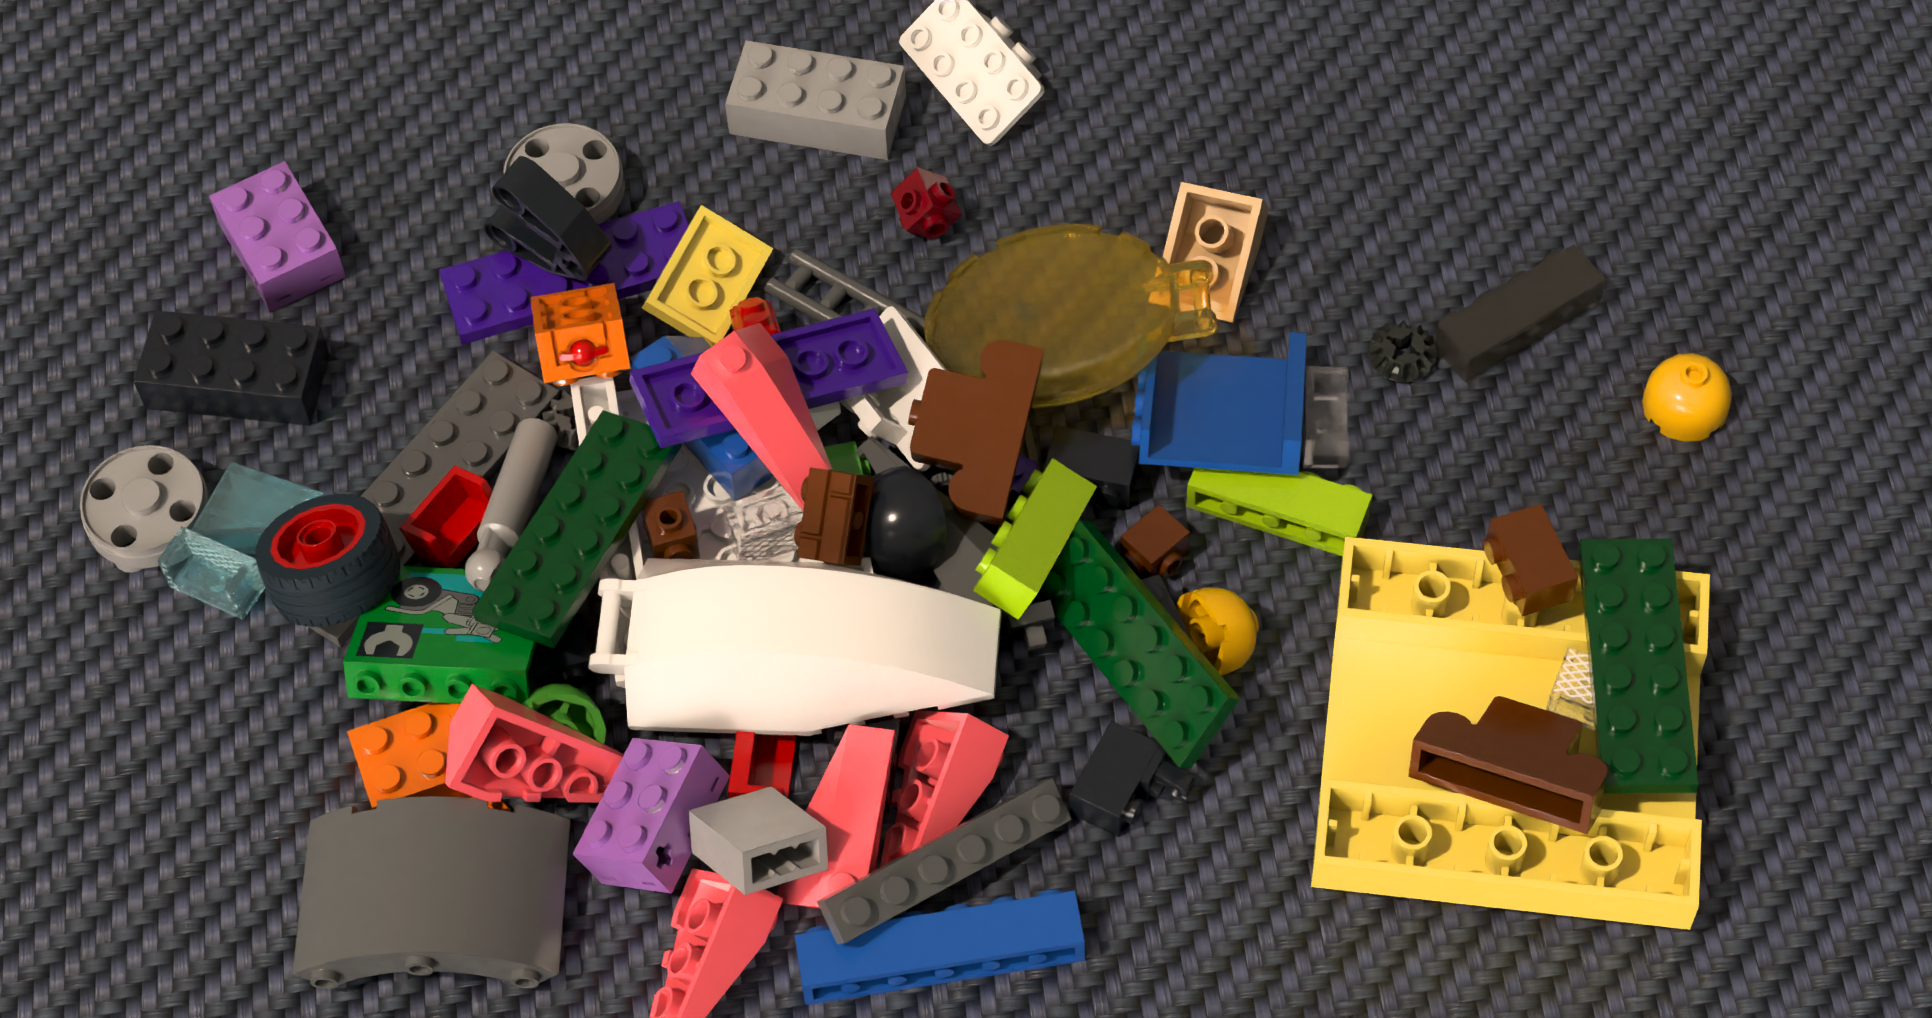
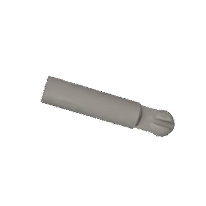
[465,418,558,592]

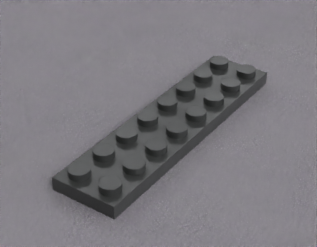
[308,351,561,648]

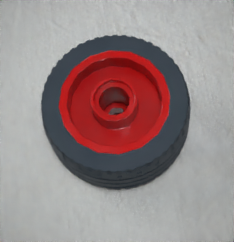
[255,494,401,627]

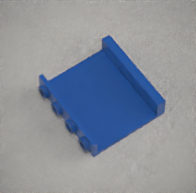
[1131,323,1307,475]

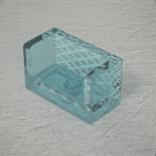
[158,526,265,620]

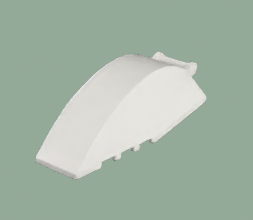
[589,558,1001,736]

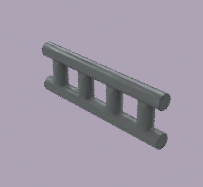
[765,249,937,339]

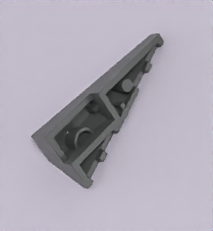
[856,436,997,608]

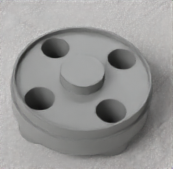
[504,123,625,224]
[80,445,212,573]

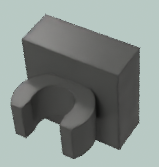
[1004,600,1055,652]

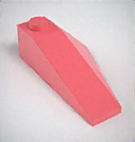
[691,323,833,511]
[445,684,624,803]
[880,710,1009,867]
[777,724,895,909]
[649,868,783,1018]

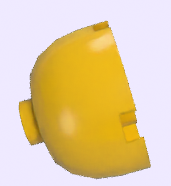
[1642,353,1732,442]
[1176,587,1259,676]

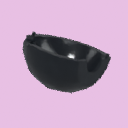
[862,465,948,580]

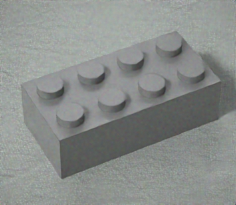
[725,40,906,160]

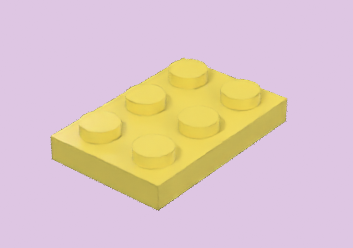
[642,205,773,347]

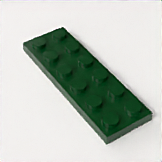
[472,410,682,648]
[1038,520,1240,768]
[1578,539,1699,793]

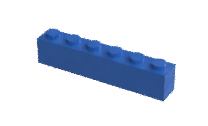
[795,889,1085,1005]

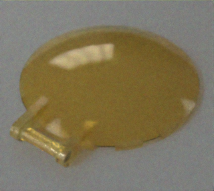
[924,224,1217,408]

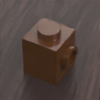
[641,491,700,559]
[1120,505,1190,579]

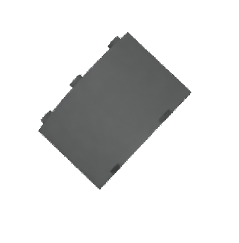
[292,796,570,989]

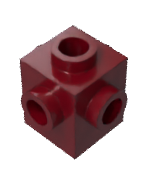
[890,167,962,240]

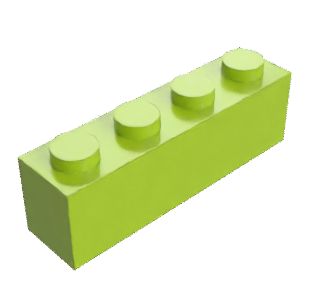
[973,458,1097,620]
[1186,468,1373,556]

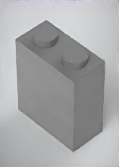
[689,787,828,895]

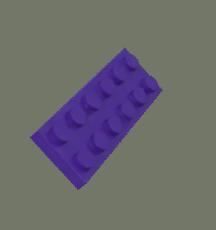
[439,201,689,345]
[630,308,908,449]

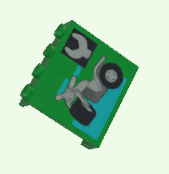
[343,566,537,704]

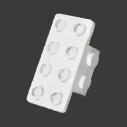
[899,0,1044,146]
[840,306,947,472]

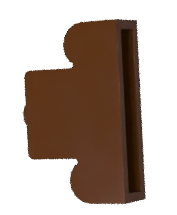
[908,340,1044,527]
[1408,696,1608,834]

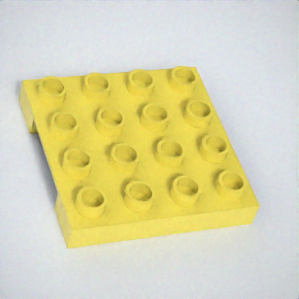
[1311,537,1710,930]

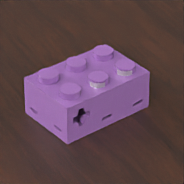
[209,161,346,313]
[573,738,730,894]

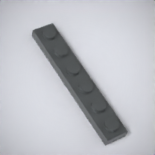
[817,778,1072,944]

